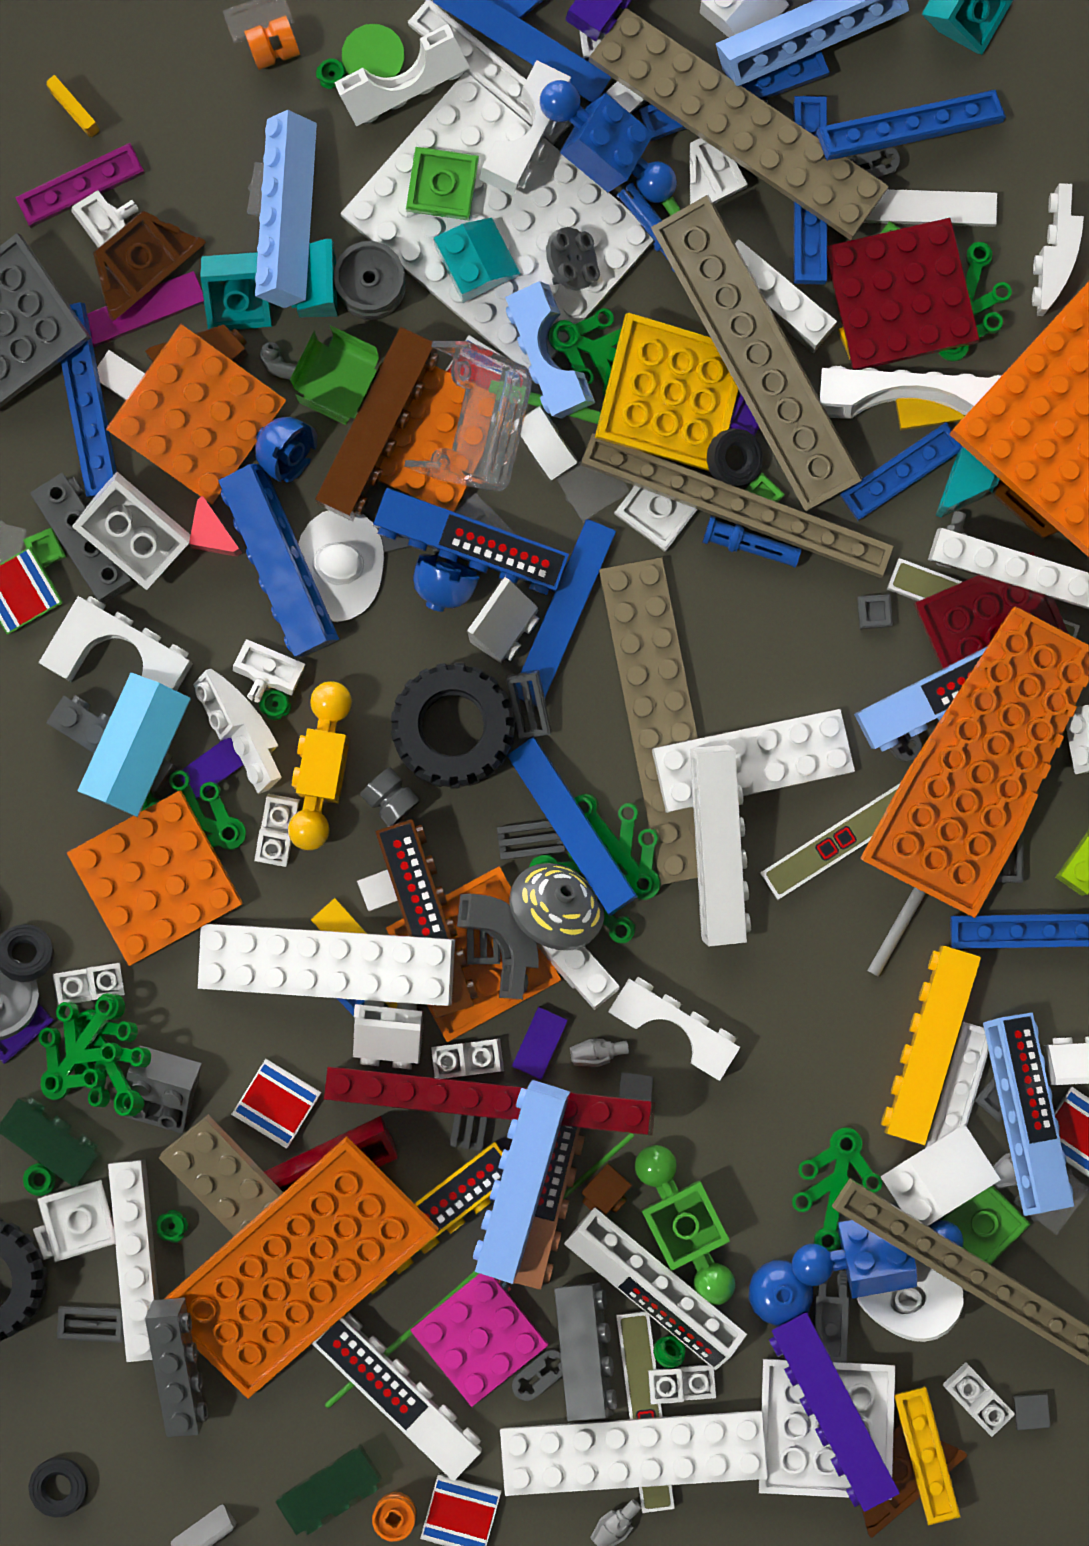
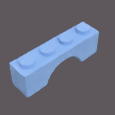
[505,281,595,418]

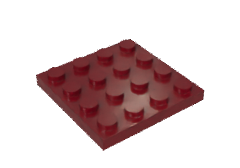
[827,217,979,370]
[913,551,1069,669]

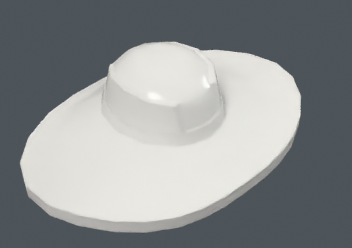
[298,510,384,622]
[857,1258,964,1342]

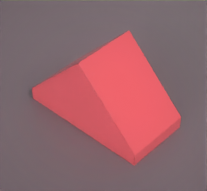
[189,496,242,557]

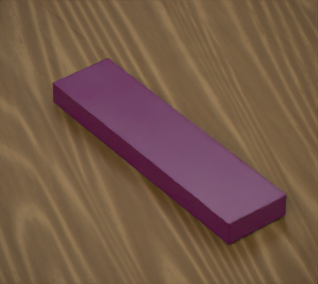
[15,143,145,228]
[87,271,204,348]

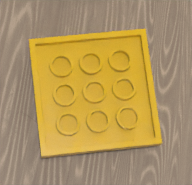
[595,313,738,472]

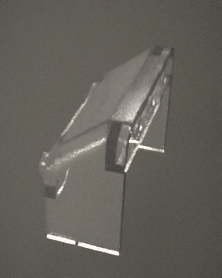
[404,341,532,491]

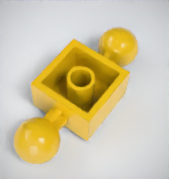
[288,681,352,850]

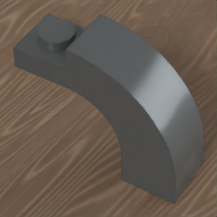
[457,894,539,1000]

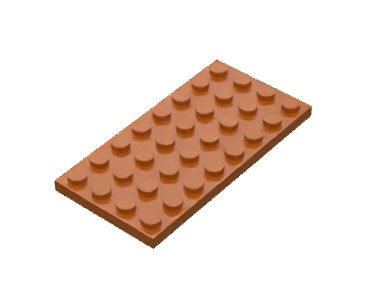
[164,1137,439,1399]

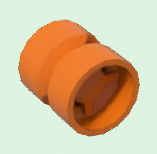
[244,15,300,70]
[372,1492,417,1542]

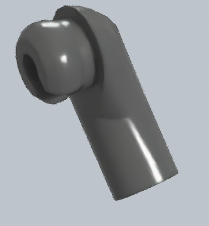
[260,342,297,380]

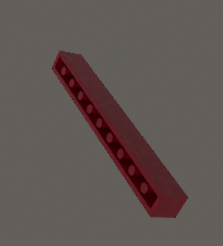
[324,1067,656,1136]

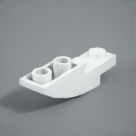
[1032,183,1084,316]
[193,669,282,794]
[536,942,620,1010]

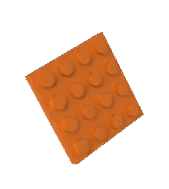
[106,324,286,504]
[379,366,510,513]
[67,790,244,966]
[386,866,561,1042]

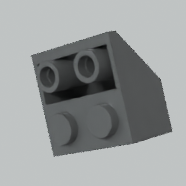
[123,1045,202,1134]

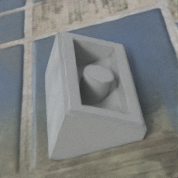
[171,1504,237,1546]

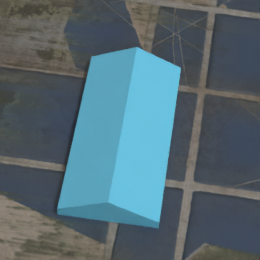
[78,673,191,817]

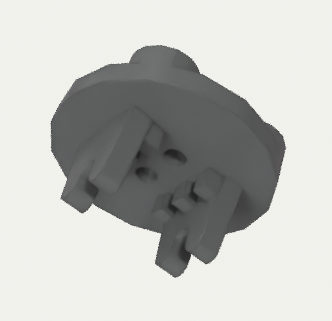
[546,227,600,291]

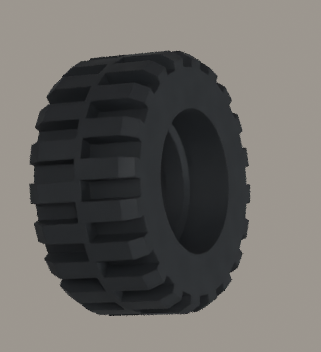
[391,662,515,789]
[0,1219,48,1342]

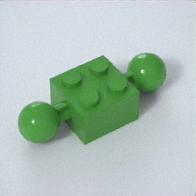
[635,1145,736,1305]

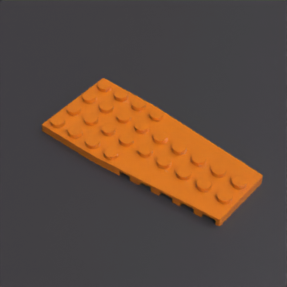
[860,607,1089,918]

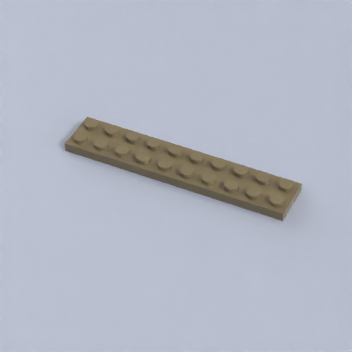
[589,8,889,240]
[651,195,863,511]
[599,557,698,885]

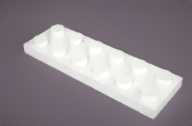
[652,709,855,813]

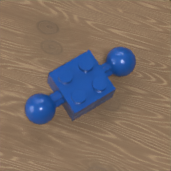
[539,80,677,203]
[792,1220,964,1299]

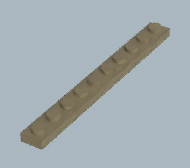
[581,433,894,578]
[832,1178,1089,1365]

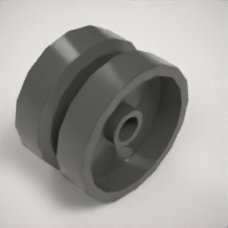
[334,241,406,320]

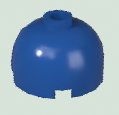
[256,417,317,483]
[413,554,479,612]
[748,1260,813,1326]

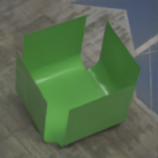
[290,325,382,425]

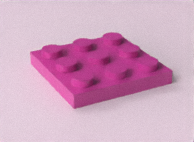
[410,1273,549,1407]

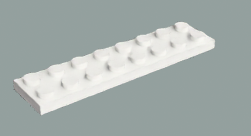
[198,923,455,1006]
[500,1411,768,1496]

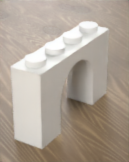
[39,596,193,691]

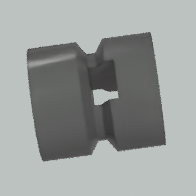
[360,767,421,826]

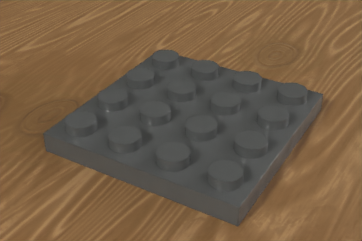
[0,233,91,407]

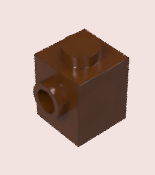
[581,1163,632,1215]

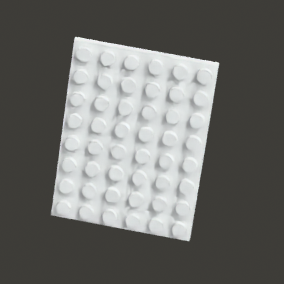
[340,72,655,380]

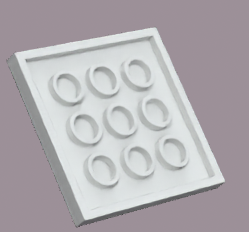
[759,1359,895,1500]

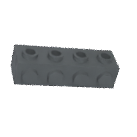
[30,472,135,604]
[46,695,177,794]
[554,1282,617,1421]
[145,1298,208,1437]

